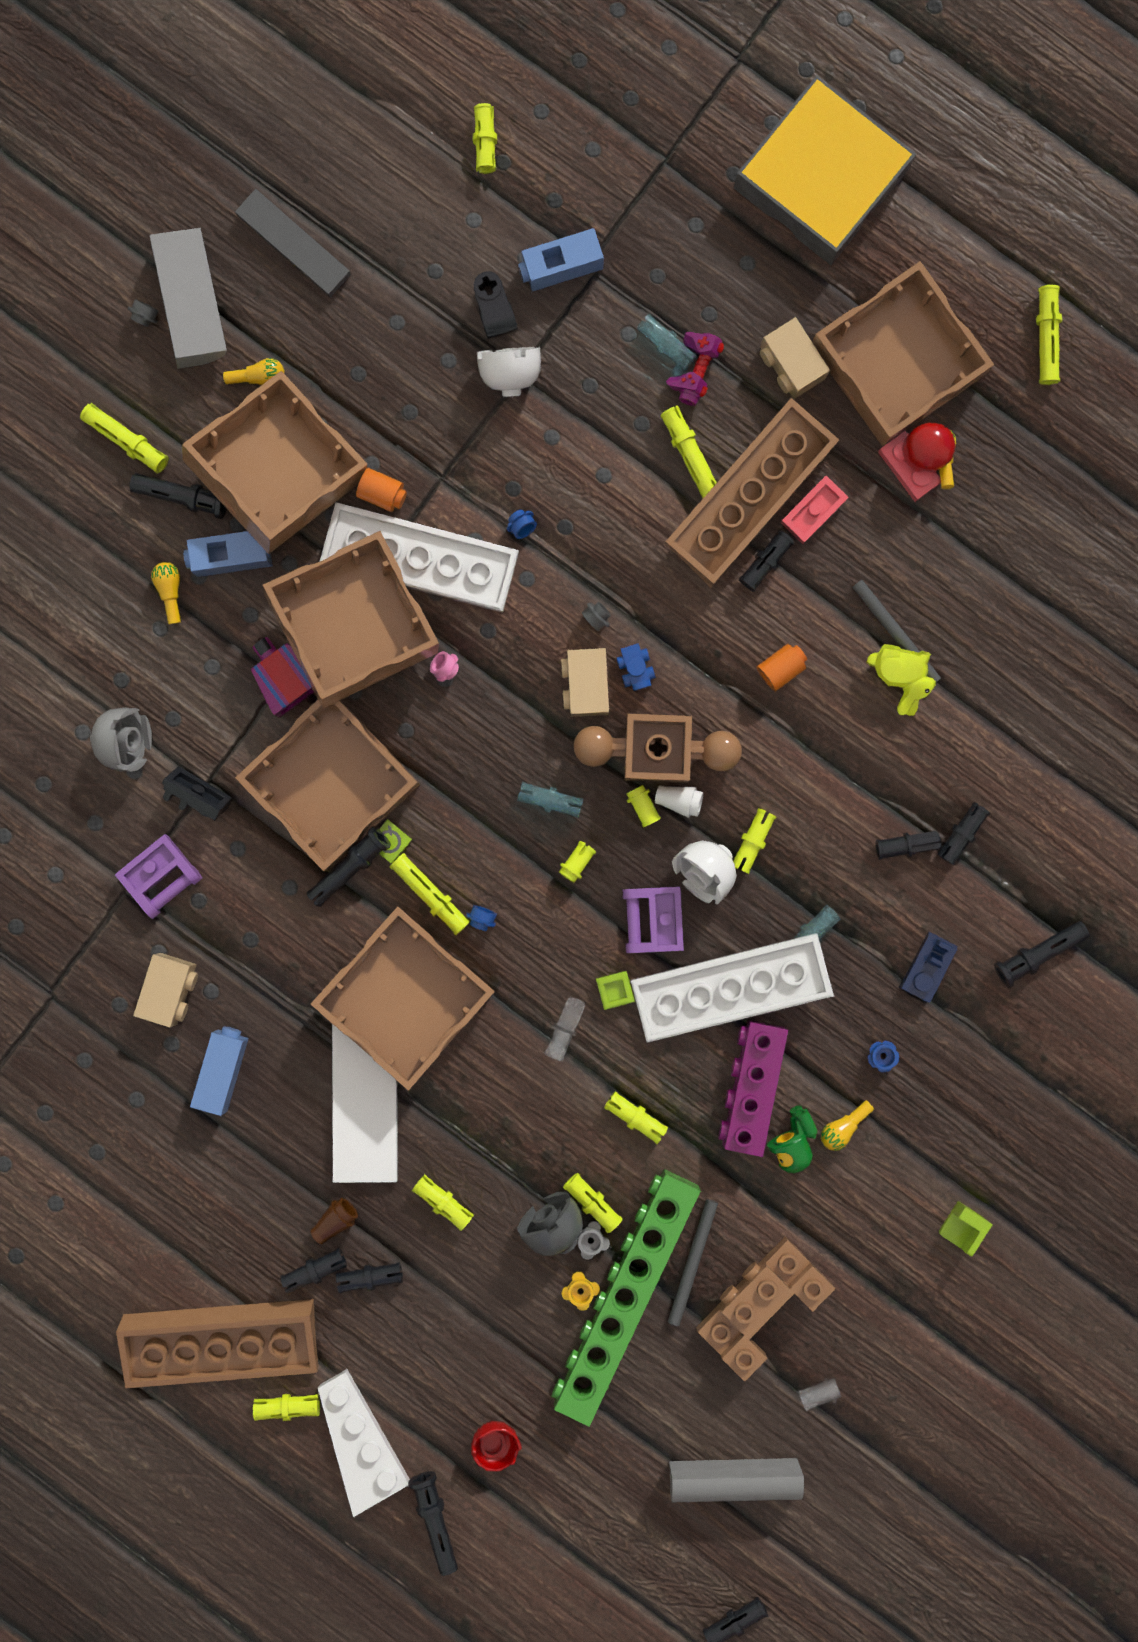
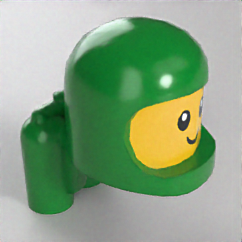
[767,1105,818,1174]

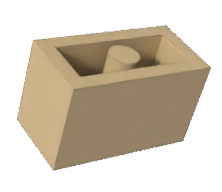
[760,317,830,399]
[561,648,609,717]
[133,953,198,1028]

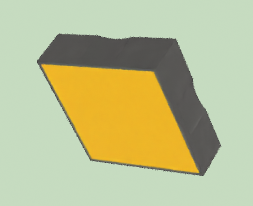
[734,75,916,265]

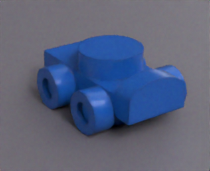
[616,643,656,692]

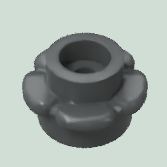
[128,299,159,327]
[582,602,611,631]

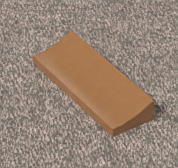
[665,398,839,588]
[116,1299,319,1389]

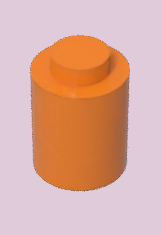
[356,468,407,512]
[756,644,807,692]

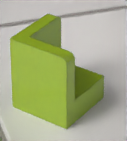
[939,1201,993,1257]

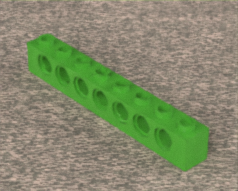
[551,1169,701,1427]

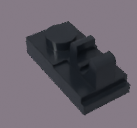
[162,766,233,821]

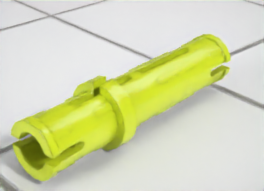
[1036,285,1062,385]
[80,403,169,474]
[660,405,717,499]
[390,853,470,936]

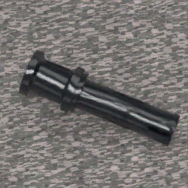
[130,473,227,519]
[306,826,391,907]
[994,921,1090,988]
[408,1471,458,1576]

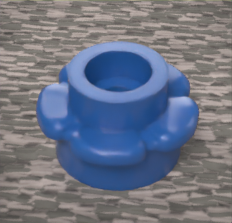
[507,510,537,539]
[466,905,497,931]
[868,1041,899,1072]

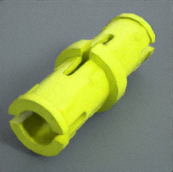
[473,103,497,174]
[733,808,777,874]
[604,1091,668,1144]
[563,1173,622,1233]
[411,1174,474,1231]
[253,1394,320,1421]

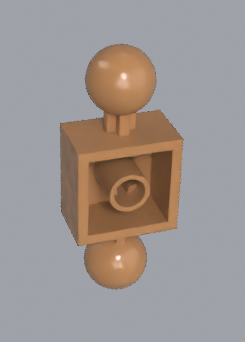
[573,714,742,783]

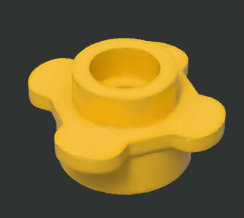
[562,1272,600,1311]

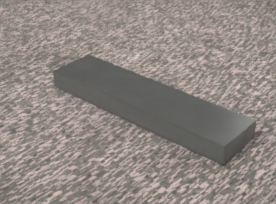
[235,189,351,298]

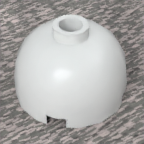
[477,347,541,397]
[672,840,737,904]

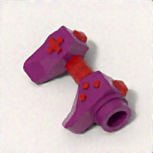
[666,332,724,406]

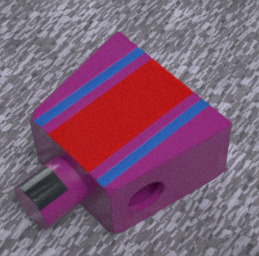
[251,637,314,718]

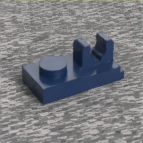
[899,932,958,1003]

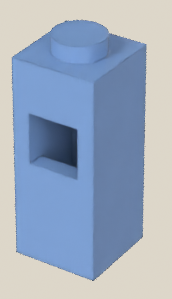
[518,228,604,292]
[184,531,273,577]
[190,1026,249,1116]

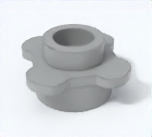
[577,1221,610,1260]

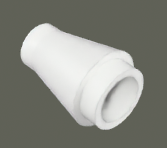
[655,785,704,818]

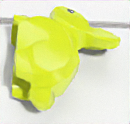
[866,644,936,716]

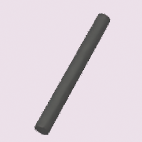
[852,580,941,682]
[667,1199,718,1326]

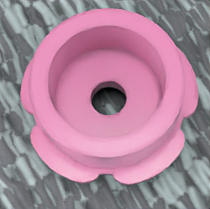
[430,651,459,682]

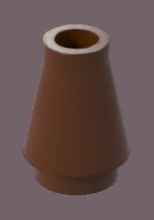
[310,1198,358,1245]

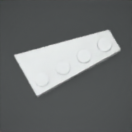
[318,1369,410,1517]

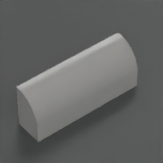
[150,228,227,369]
[669,1458,804,1503]

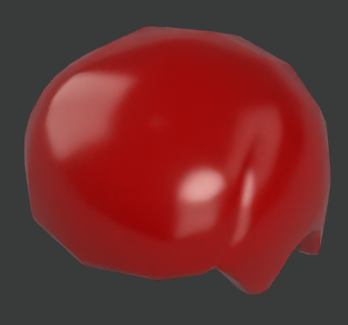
[902,423,956,472]
[471,1421,522,1471]

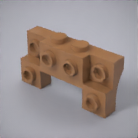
[696,1236,835,1382]

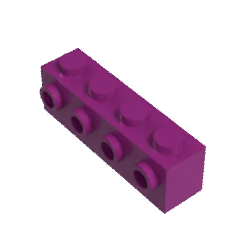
[718,1020,788,1157]

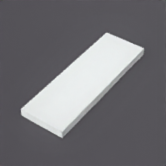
[320,502,519,613]
[631,933,834,1043]
[332,1024,398,1183]

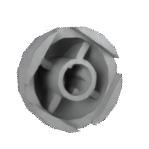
[90,708,152,772]

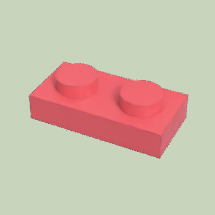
[878,430,941,502]
[781,476,849,544]

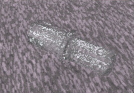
[544,997,585,1061]

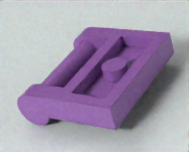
[115,834,202,919]
[623,887,684,953]

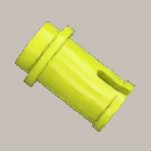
[626,785,661,828]
[559,841,596,883]

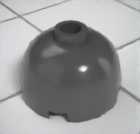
[517,1191,583,1256]

